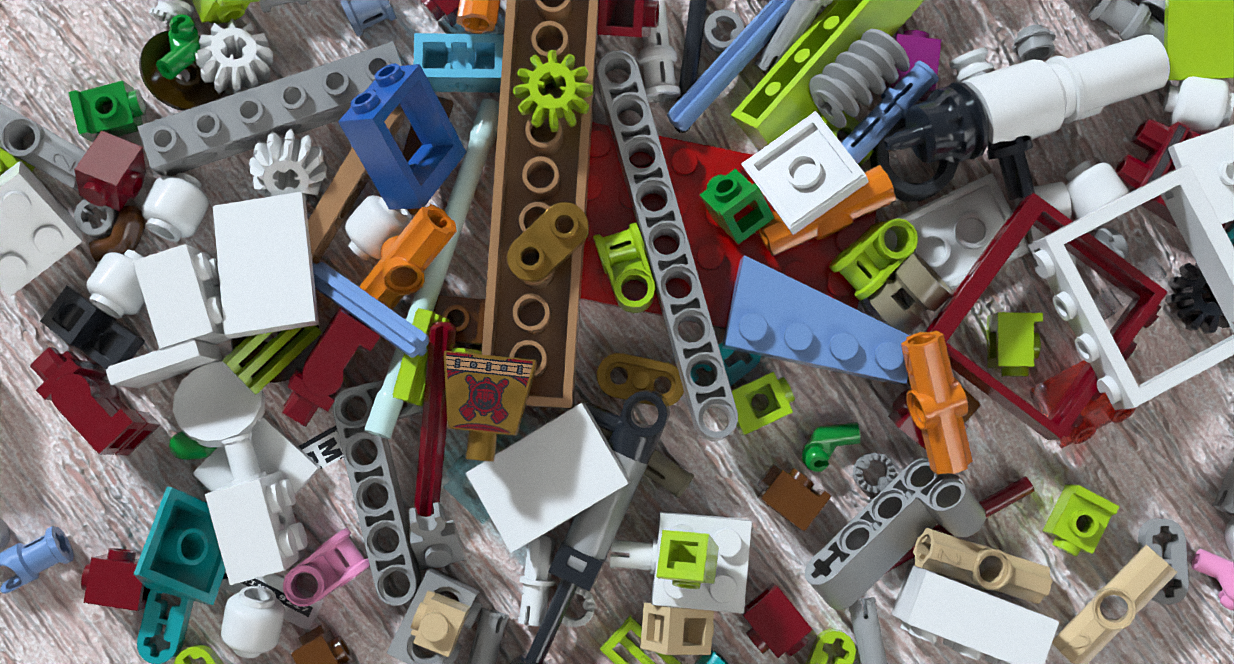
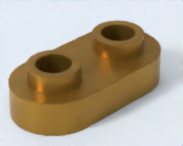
[507,202,589,283]
[597,353,684,407]

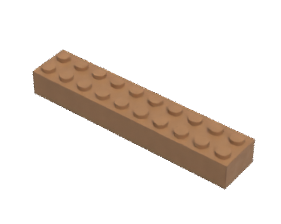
[482,0,599,409]

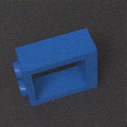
[338,63,467,210]

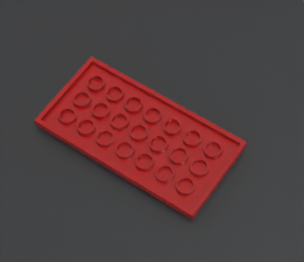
[581,122,877,329]

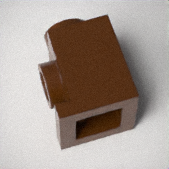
[433,295,486,346]
[757,464,832,532]
[290,624,352,664]

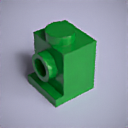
[68,80,146,143]
[700,169,774,244]

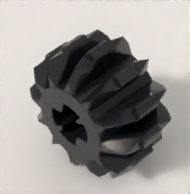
[1165,263,1230,334]

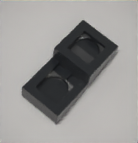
[40,285,145,369]

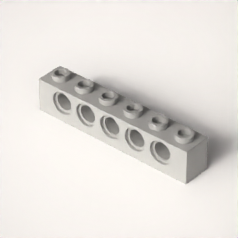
[137,41,405,176]

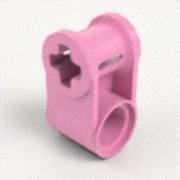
[283,527,370,607]

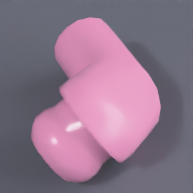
[1191,549,1234,611]

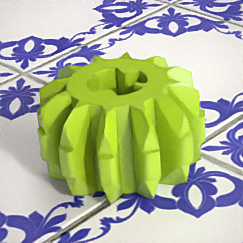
[513,50,593,132]

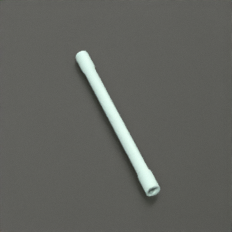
[364,99,499,439]

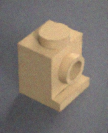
[410,590,471,657]
[640,603,714,655]

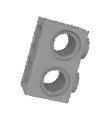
[387,568,482,664]

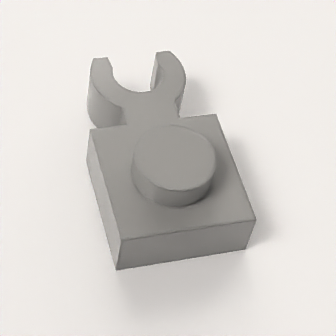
[409,502,464,570]

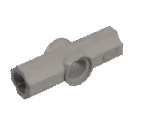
[0,103,86,191]

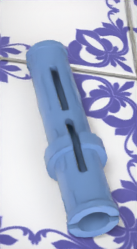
[841,61,939,164]

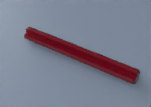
[414,322,456,517]

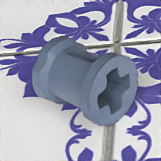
[340,0,397,37]

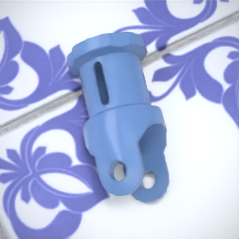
[0,526,74,594]

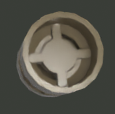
[867,252,953,335]

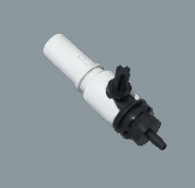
[884,35,1170,200]

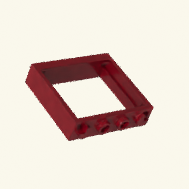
[924,193,1168,440]

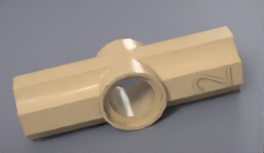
[913,528,1053,604]
[1052,544,1178,664]

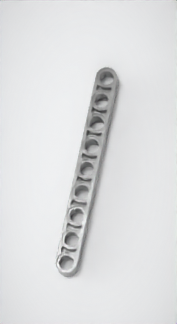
[598,50,738,442]

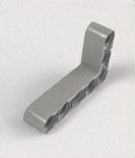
[333,379,423,606]

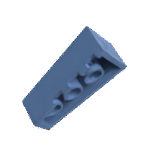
[722,255,910,385]

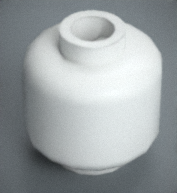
[1163,77,1234,135]
[1065,160,1129,229]
[142,173,209,242]
[345,195,411,260]
[87,250,145,319]
[221,586,285,658]

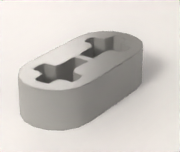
[1138,518,1189,605]

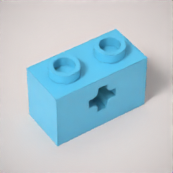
[413,33,504,93]

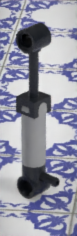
[510,390,670,664]

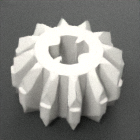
[195,19,273,94]
[249,129,327,200]

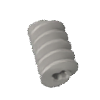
[809,29,910,128]

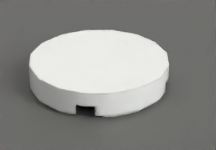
[173,361,266,448]

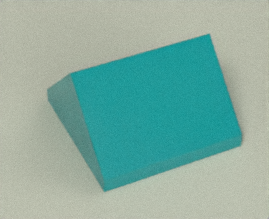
[133,487,226,605]

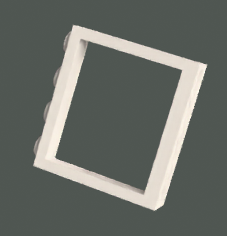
[1028,164,1234,410]

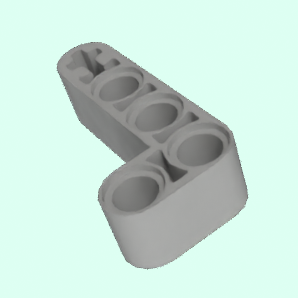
[805,457,986,610]

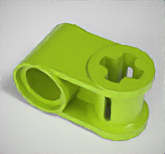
[829,218,918,301]
[593,222,655,313]

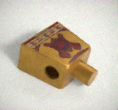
[444,351,537,462]

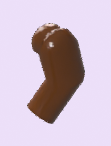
[89,205,145,262]

